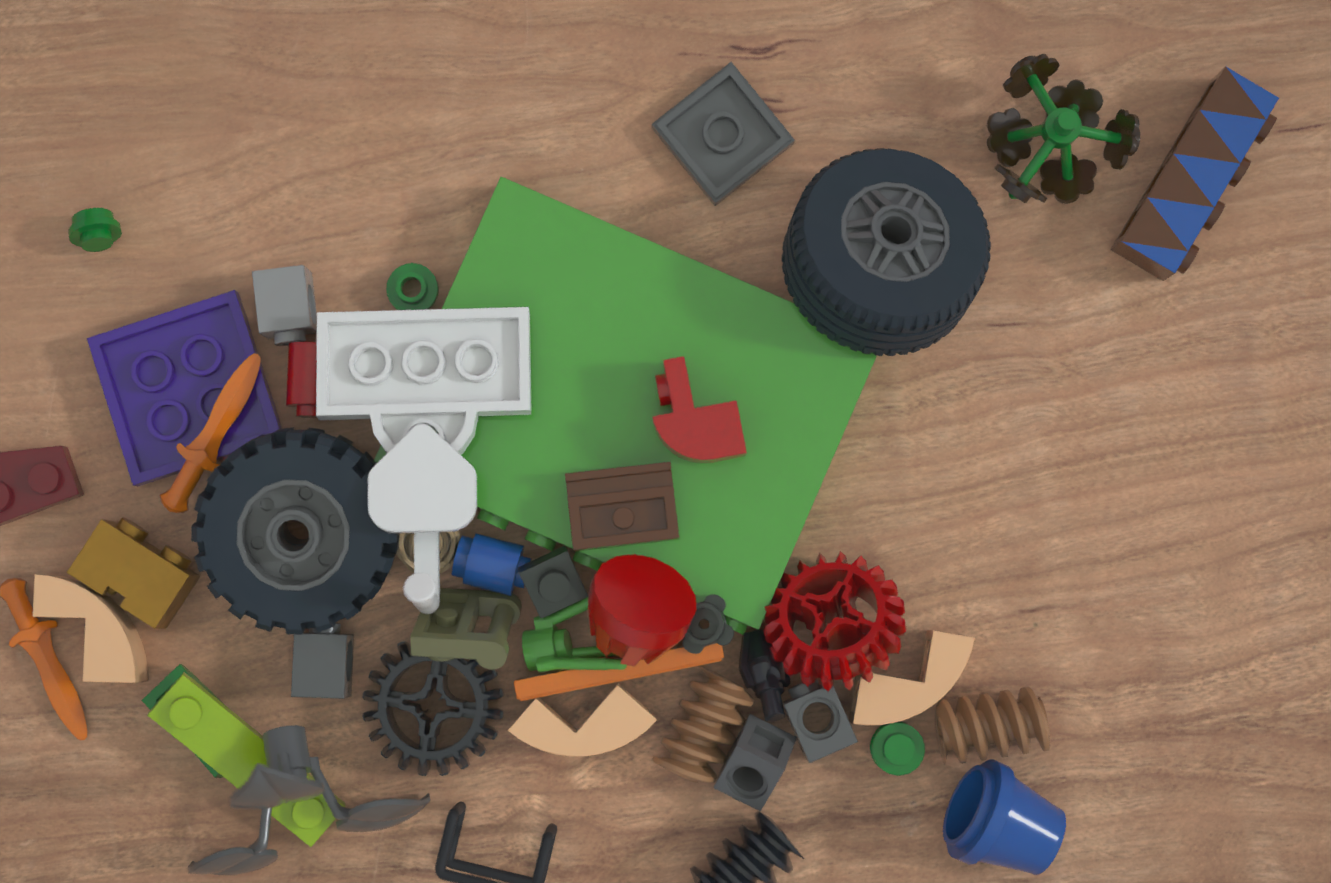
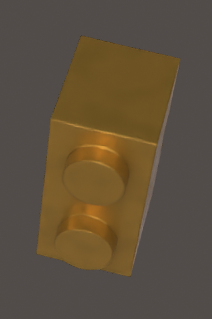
[67,517,200,629]

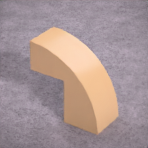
[33,574,148,683]
[849,630,975,725]
[508,683,657,756]

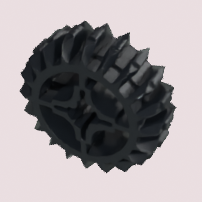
[362,641,504,776]

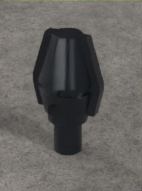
[739,629,790,722]

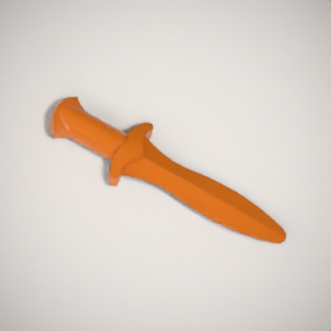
[160,353,261,513]
[0,578,88,741]

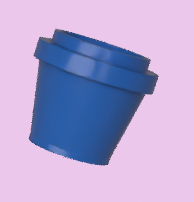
[943,759,1066,875]

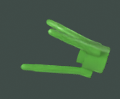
[522,597,627,672]

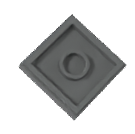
[652,62,795,206]

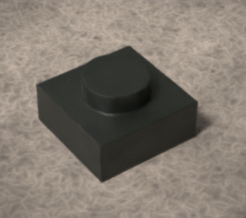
[517,546,588,619]

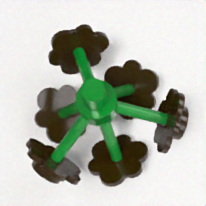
[987,54,1141,204]

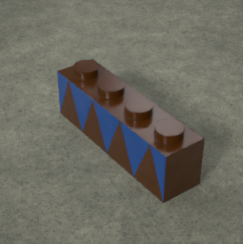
[1111,66,1279,281]

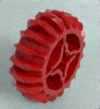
[764,551,906,692]

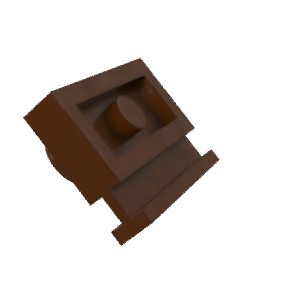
[565,462,679,552]

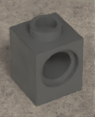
[291,623,354,699]
[783,679,858,763]
[713,714,797,812]

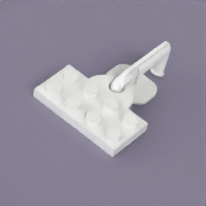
[316,307,532,614]

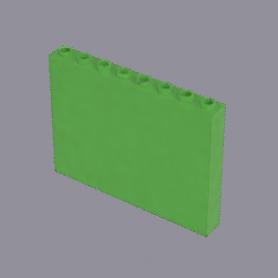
[373,177,877,635]

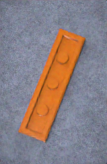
[513,643,724,701]

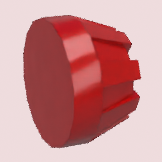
[588,554,696,666]

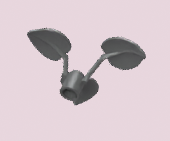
[188,725,430,875]

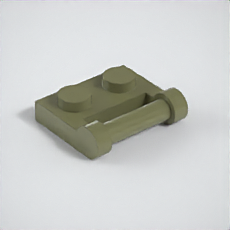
[410,588,522,670]

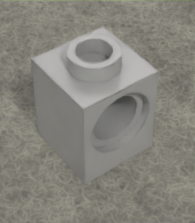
[252,265,317,346]

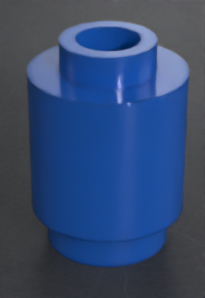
[451,534,532,596]

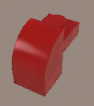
[652,356,747,463]

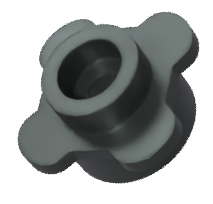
[683,594,734,654]

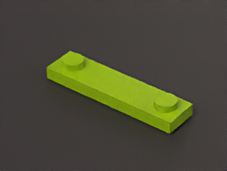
[148,672,346,847]

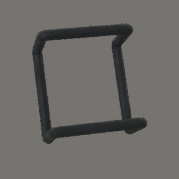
[435,802,557,883]

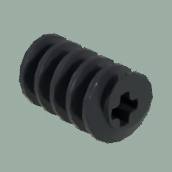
[690,811,805,883]

